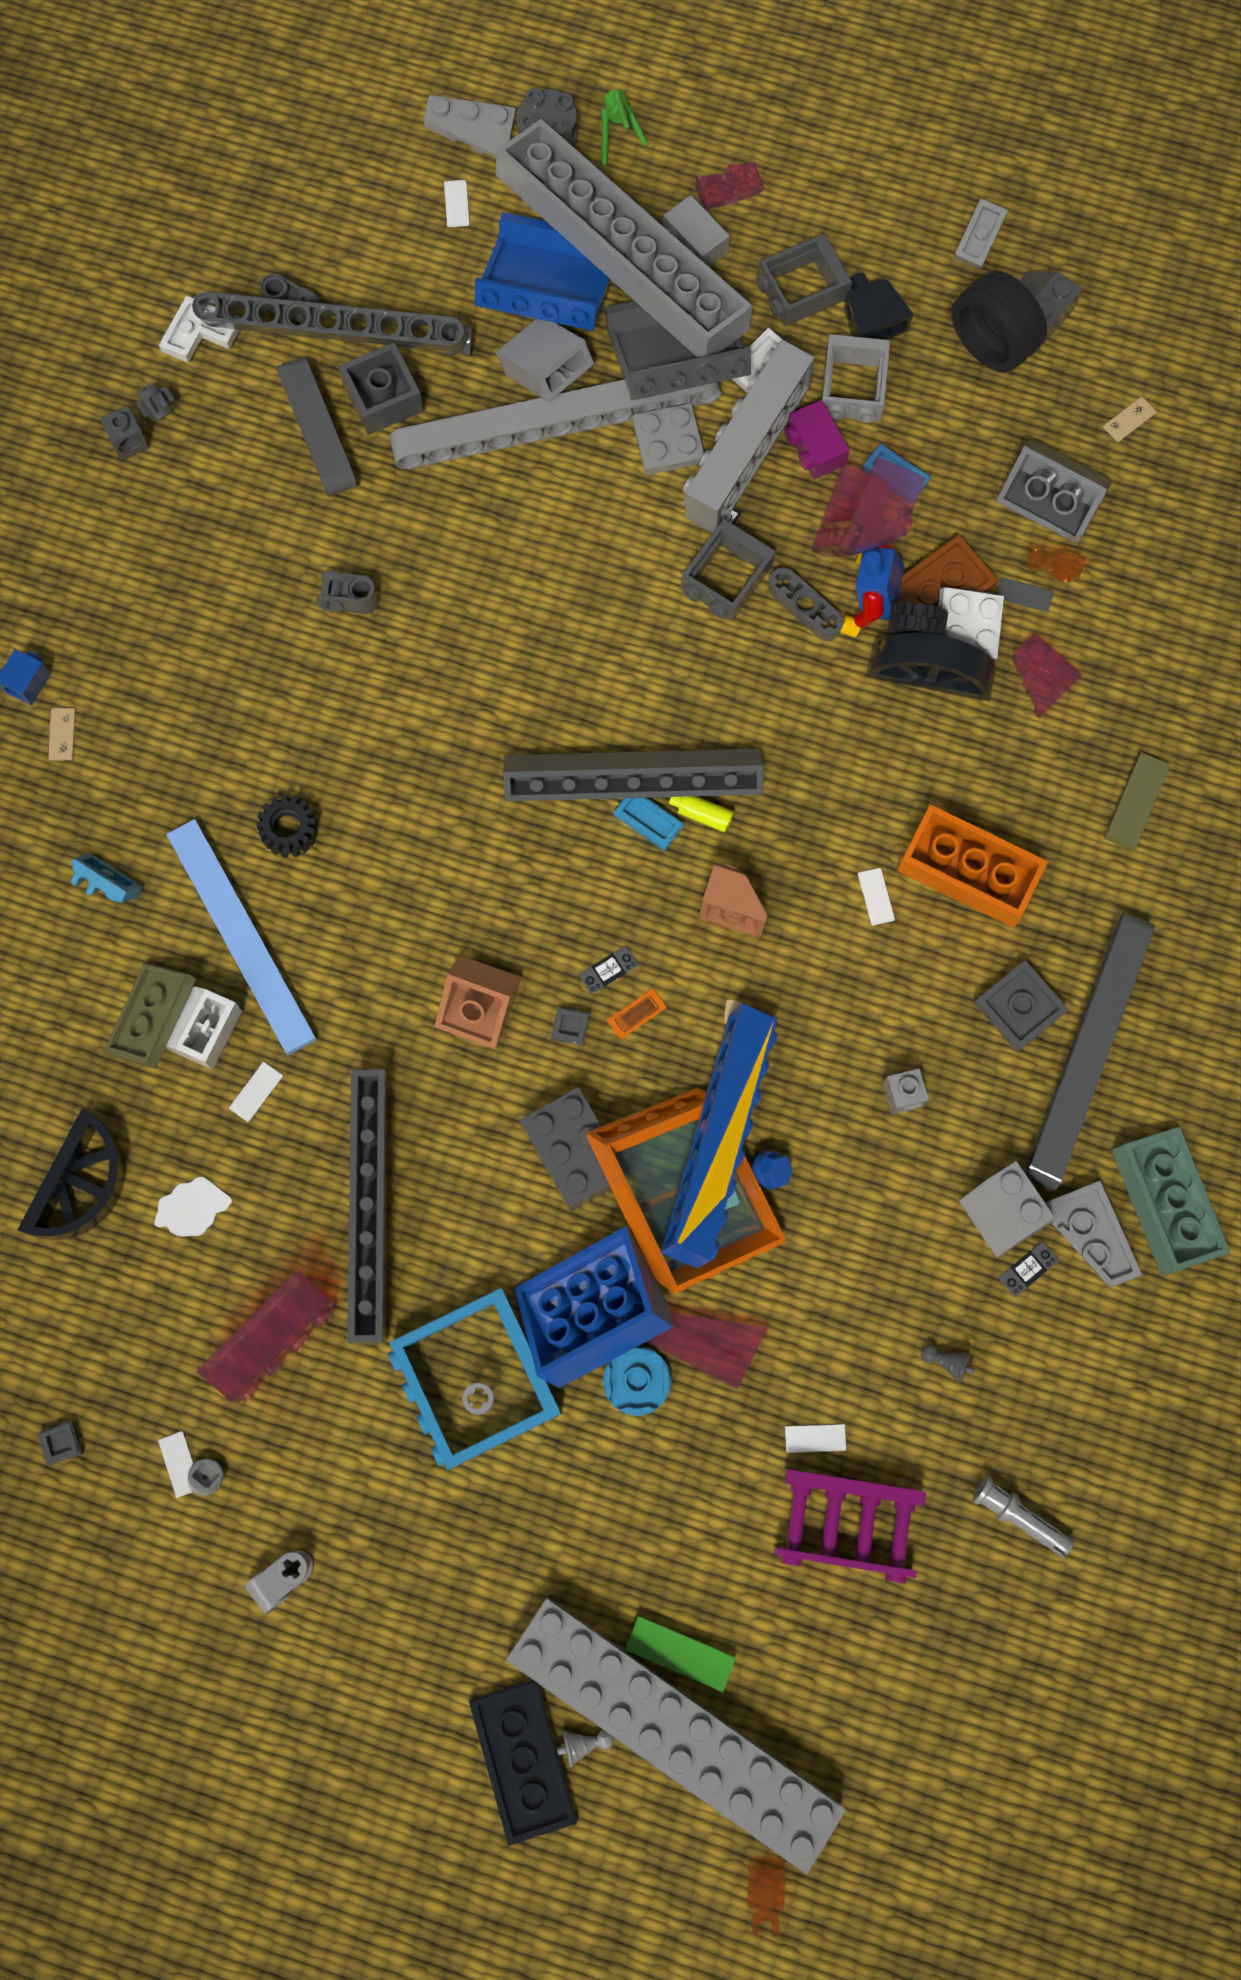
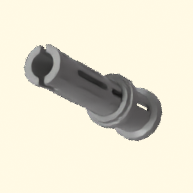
[972,1475,1075,1559]

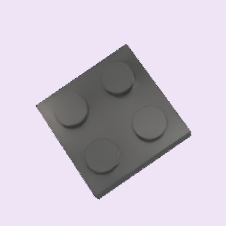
[974,960,1069,1053]

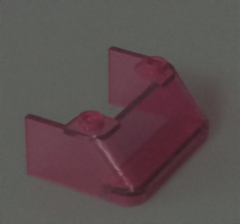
[812,458,926,557]

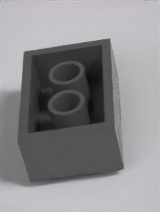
[520,1087,629,1212]

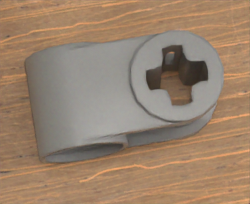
[244,1550,314,1615]

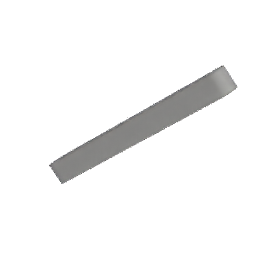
[389,380,721,469]

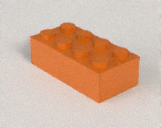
[897,804,1049,928]

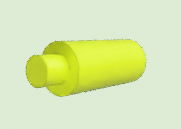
[669,796,734,833]

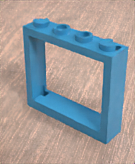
[387,1288,561,1470]

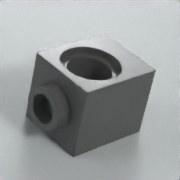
[100,405,149,461]

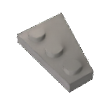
[424,95,516,157]
[1045,1181,1142,1288]

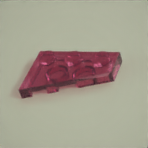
[647,1312,768,1390]

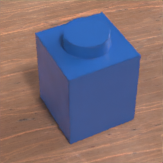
[0,649,51,706]

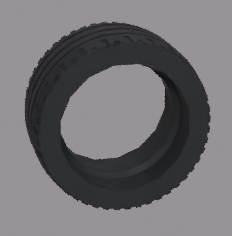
[951,270,1047,373]

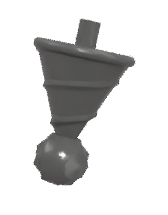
[921,1345,975,1384]

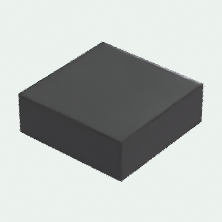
[551,1007,590,1047]
[38,1421,83,1466]

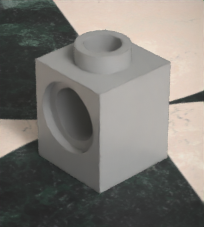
[882,1068,929,1115]

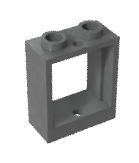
[756,234,852,327]
[681,519,776,622]

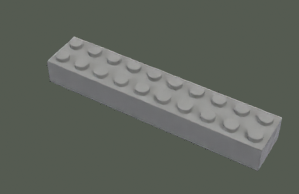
[496,119,753,358]
[506,1596,846,1875]

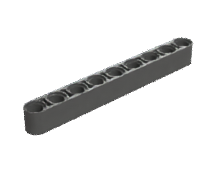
[192,292,468,352]
[1024,912,1155,1190]

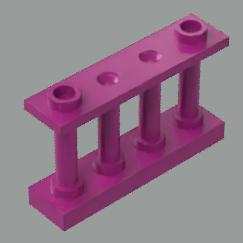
[773,1469,926,1583]

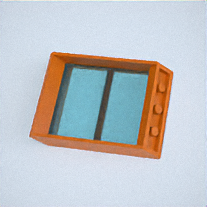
[587,1088,785,1294]

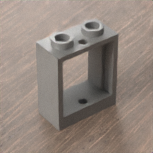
[821,334,890,423]

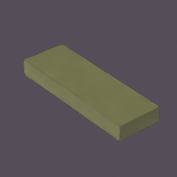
[1104,752,1170,851]

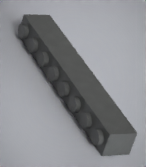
[503,749,764,801]
[347,1069,389,1345]

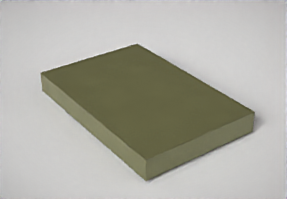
[103,962,196,1070]

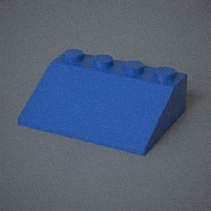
[514,1226,674,1388]

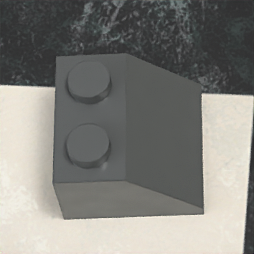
[1020,272,1083,350]

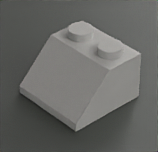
[959,1161,1055,1258]

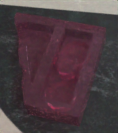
[1012,633,1082,719]

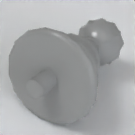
[557,1730,614,1768]

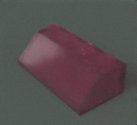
[197,1270,336,1403]

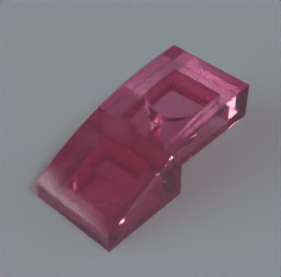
[694,163,764,209]

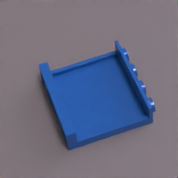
[475,212,611,331]

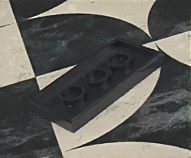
[469,1679,577,1846]

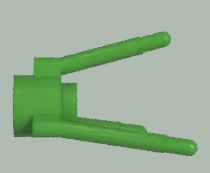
[600,89,647,166]

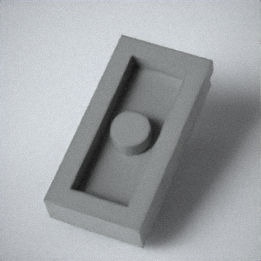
[954,199,1008,270]

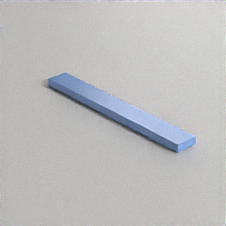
[166,819,317,1056]

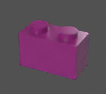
[785,400,850,480]

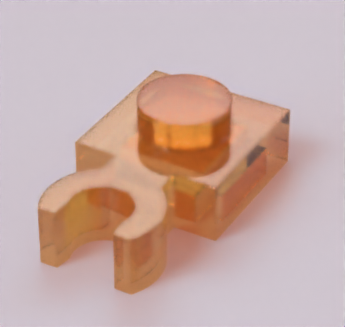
[1026,548,1086,582]
[747,1866,785,1937]

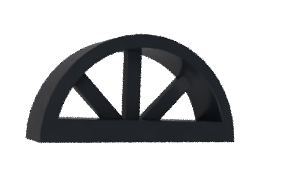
[866,633,996,702]
[17,1108,125,1240]

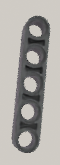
[276,356,357,497]

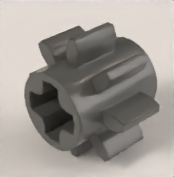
[134,382,175,421]

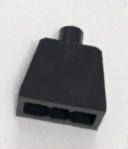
[844,272,913,340]

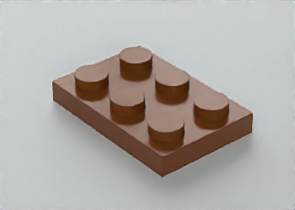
[897,535,999,607]

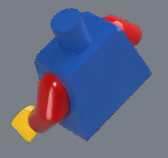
[840,542,905,638]

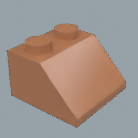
[699,865,768,939]
[434,955,521,1049]

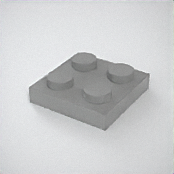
[632,403,704,475]

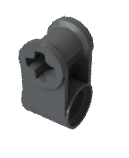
[260,274,321,326]
[316,571,379,614]

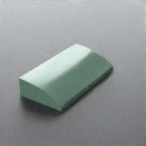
[1112,1127,1231,1277]

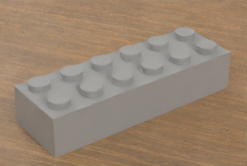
[683,340,814,533]

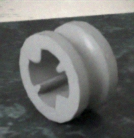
[462,1383,495,1415]

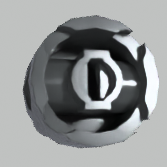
[518,88,577,147]

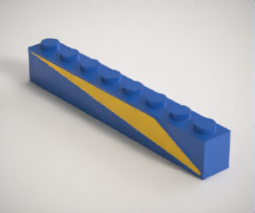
[661,1003,777,1269]

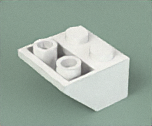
[165,986,242,1070]

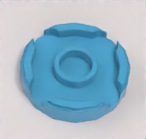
[603,1346,671,1416]

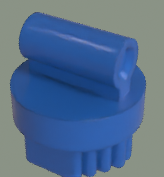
[751,1150,793,1189]

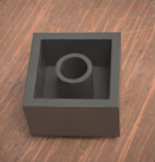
[338,342,423,435]

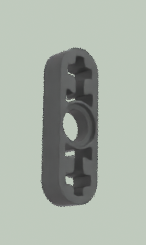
[768,568,843,641]

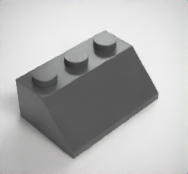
[996,438,1113,544]

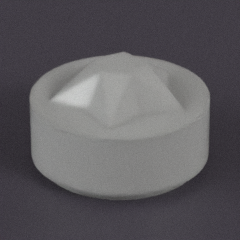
[187,1458,223,1496]

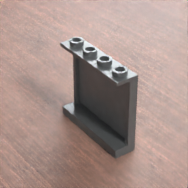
[604,301,751,401]

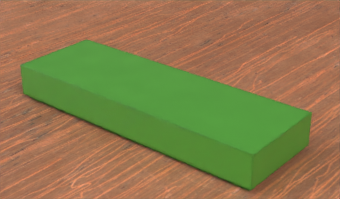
[625,1615,736,1692]

